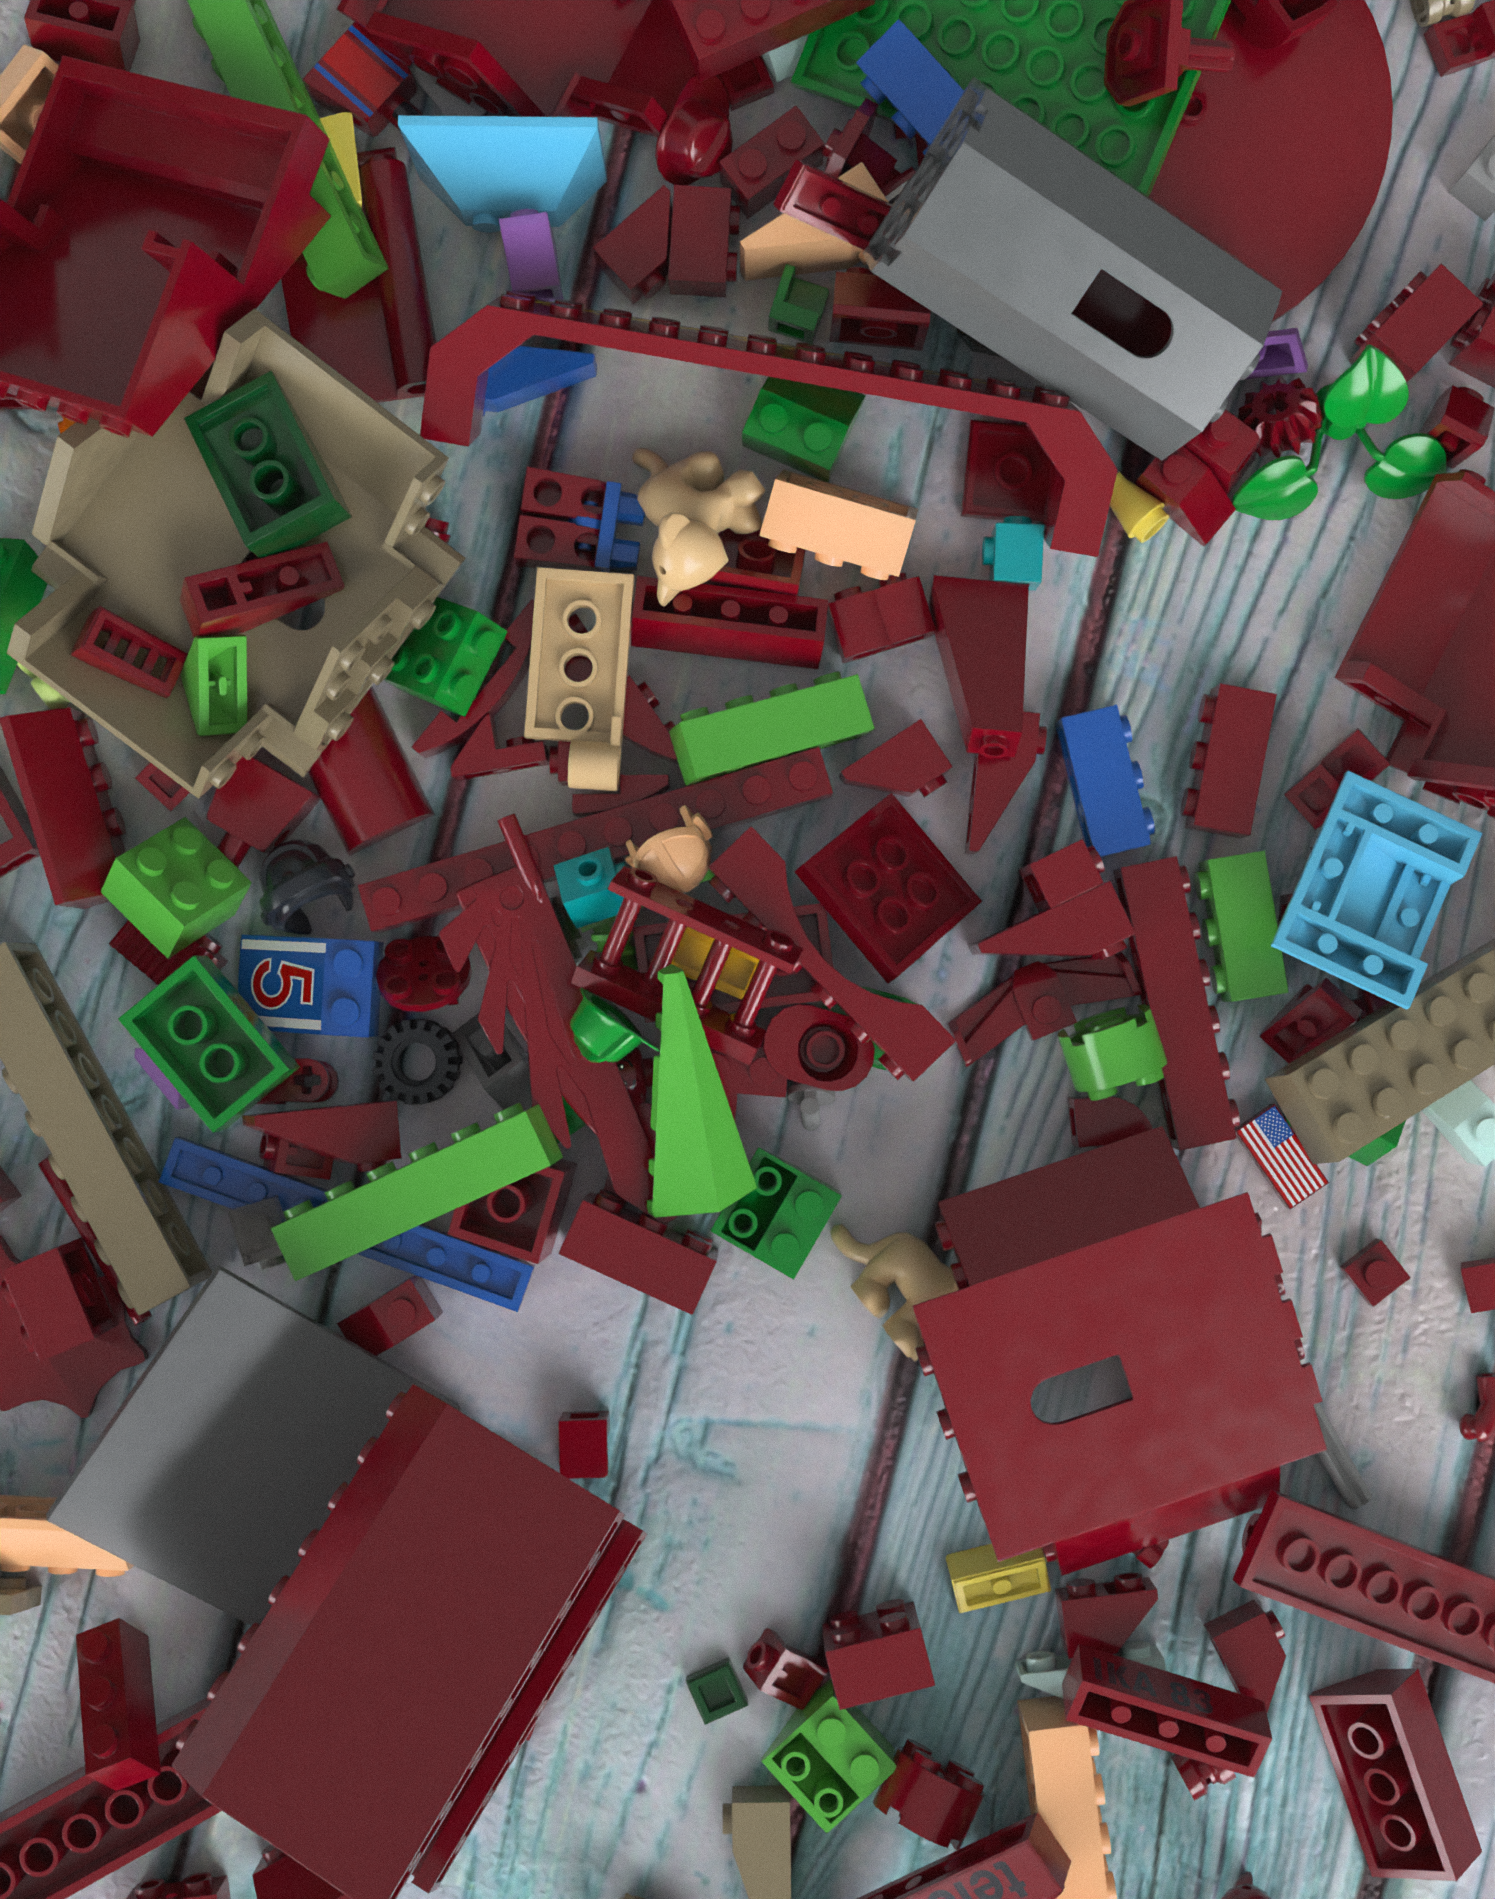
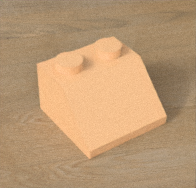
[0,45,59,164]

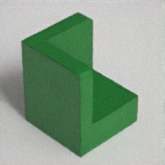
[768,264,829,344]

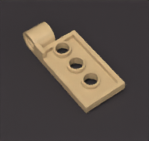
[524,567,635,791]

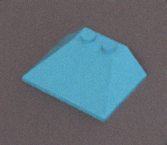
[398,115,607,233]
[1271,771,1482,1010]

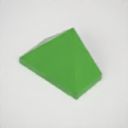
[180,634,247,736]

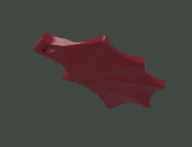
[0,1235,149,1418]

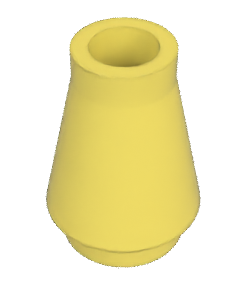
[1110,472,1169,543]

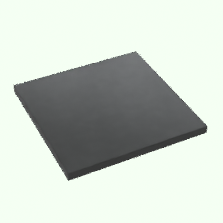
[46,1265,461,1626]

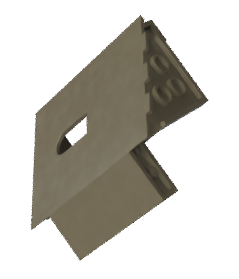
[7,308,466,799]

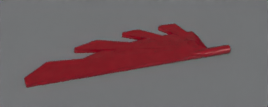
[439,813,678,1223]

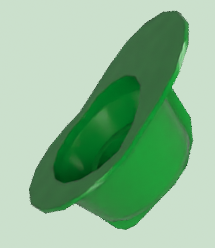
[570,988,660,1063]

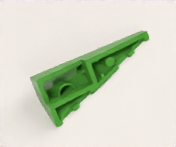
[647,964,757,1218]

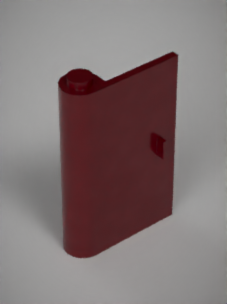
[281,154,437,403]

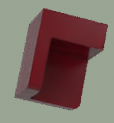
[558,1411,610,1479]

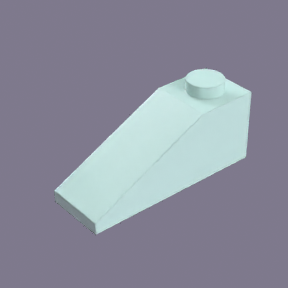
[1421,1080,1495,1166]

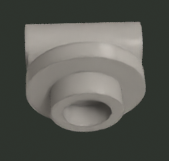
[787,1082,835,1131]

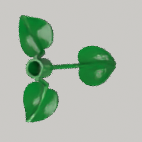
[1231,344,1446,520]

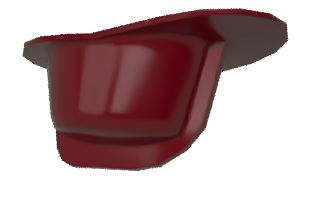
[655,74,733,185]
[763,1004,875,1091]

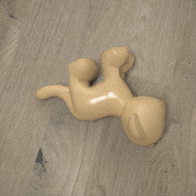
[632,448,766,607]
[830,1224,958,1362]

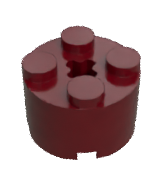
[872,1738,985,1850]

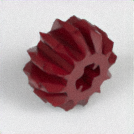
[1238,375,1322,458]

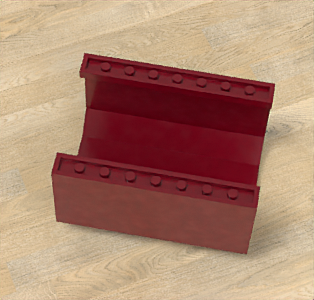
[172,1384,647,1899]

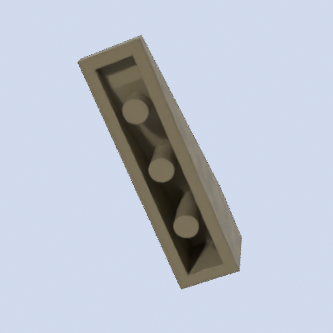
[722,1785,791,1899]

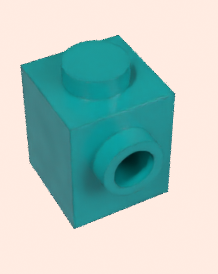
[982,516,1044,591]
[553,847,627,929]

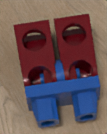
[514,467,645,573]

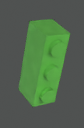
[1194,850,1289,1002]

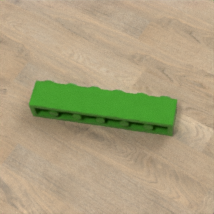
[271,1102,563,1281]

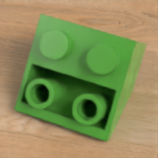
[761,1678,897,1834]

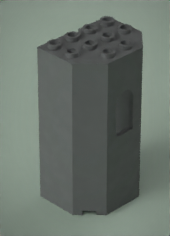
[863,76,1283,460]

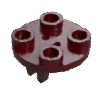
[376,936,473,1012]

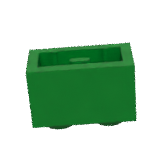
[710,1147,842,1280]

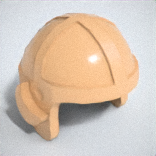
[625,805,713,893]

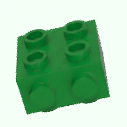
[384,597,508,717]

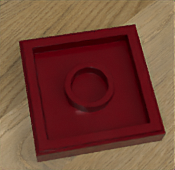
[961,420,1053,524]

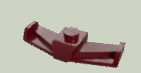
[947,952,1142,1068]

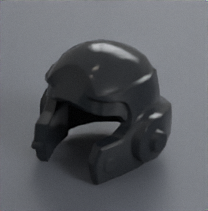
[259,839,355,934]

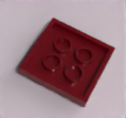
[794,793,982,984]

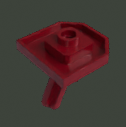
[1104,0,1235,107]
[822,98,901,189]

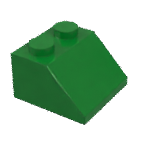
[742,376,866,482]

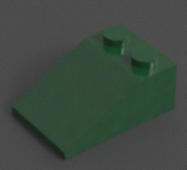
[184,371,352,558]

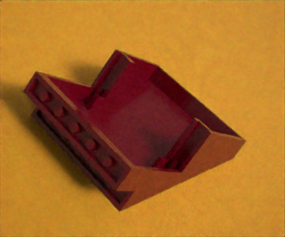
[0,56,331,438]

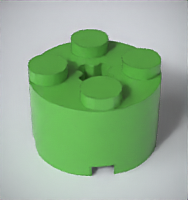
[1057,1004,1167,1101]

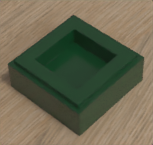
[685,1657,748,1725]

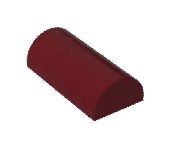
[308,686,435,856]

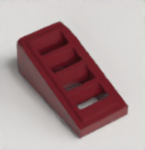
[70,606,188,698]

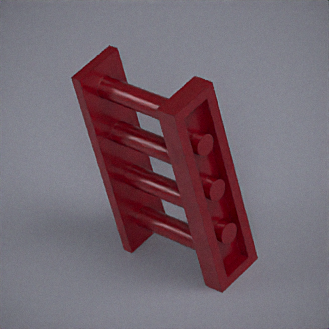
[571,866,804,1066]

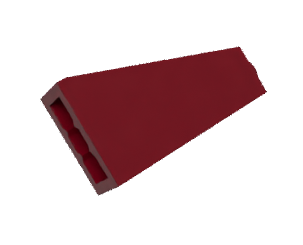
[928,575,1029,759]

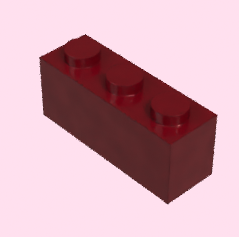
[1180,683,1277,839]
[76,1618,161,1791]

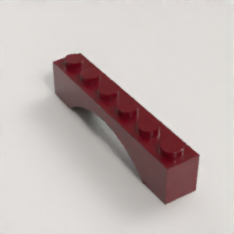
[708,826,956,1082]

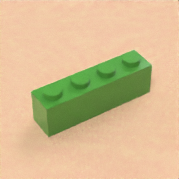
[669,671,875,786]

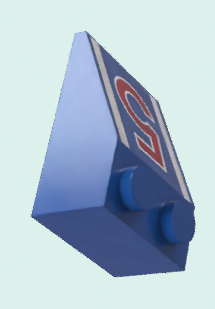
[238,934,384,1038]

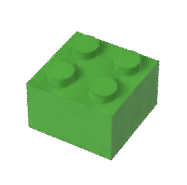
[101,817,252,959]

